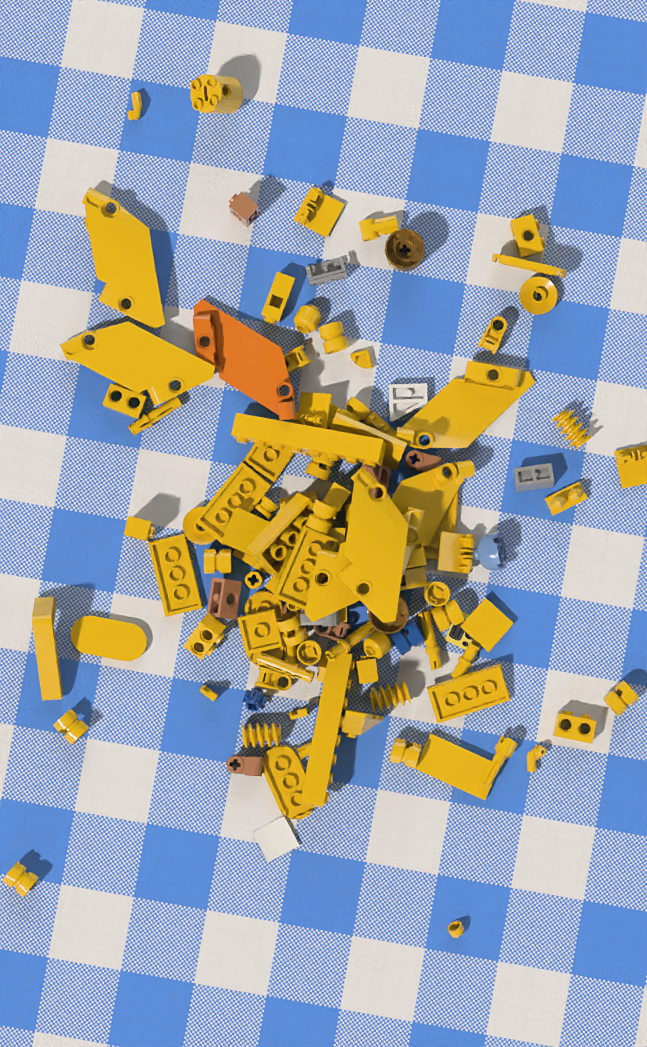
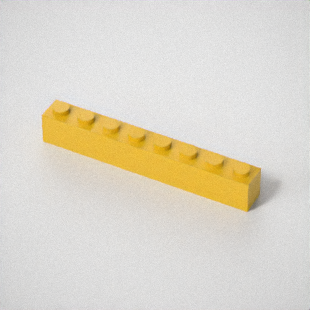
[231,413,387,468]
[300,653,355,808]

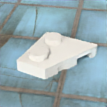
[389,383,428,422]

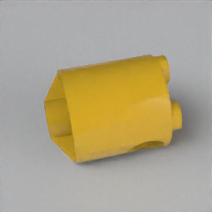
[190,74,243,114]

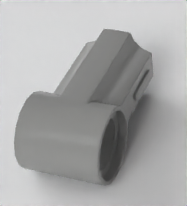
[300,609,339,626]

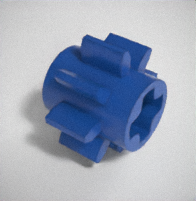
[242,687,268,711]

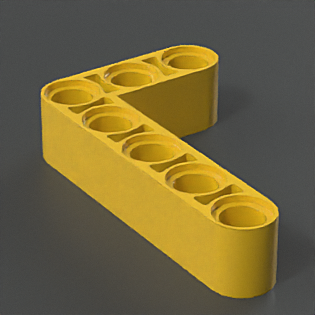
[32,596,63,701]

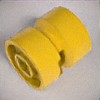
[318,321,349,354]
[339,397,371,423]
[305,455,336,481]
[305,499,339,534]
[204,549,232,574]
[422,581,450,607]
[430,599,465,632]
[276,611,309,646]
[297,640,322,665]
[603,680,639,716]
[53,709,89,745]
[389,737,422,768]
[2,861,39,898]

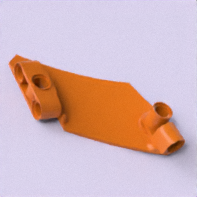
[193,299,297,421]

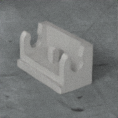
[305,257,347,287]
[513,463,554,492]

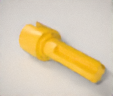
[480,735,518,788]

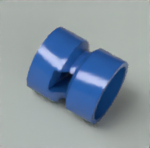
[389,621,425,655]

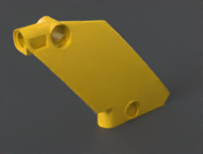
[82,187,165,329]
[60,321,215,405]
[395,361,535,449]
[391,460,475,569]
[336,466,408,623]
[304,507,425,622]

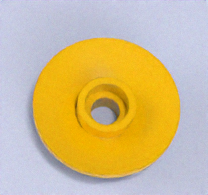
[519,277,558,315]
[183,507,215,545]

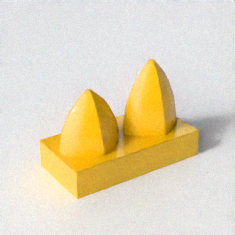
[545,482,588,516]

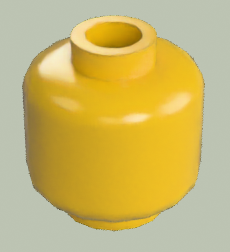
[294,304,322,334]
[363,631,392,659]

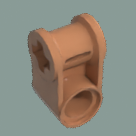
[404,450,443,473]
[313,622,352,641]
[226,756,264,777]

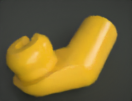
[127,92,143,121]
[527,745,546,772]

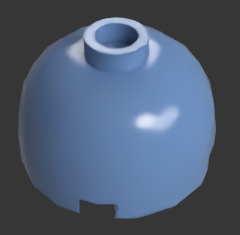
[474,532,507,570]

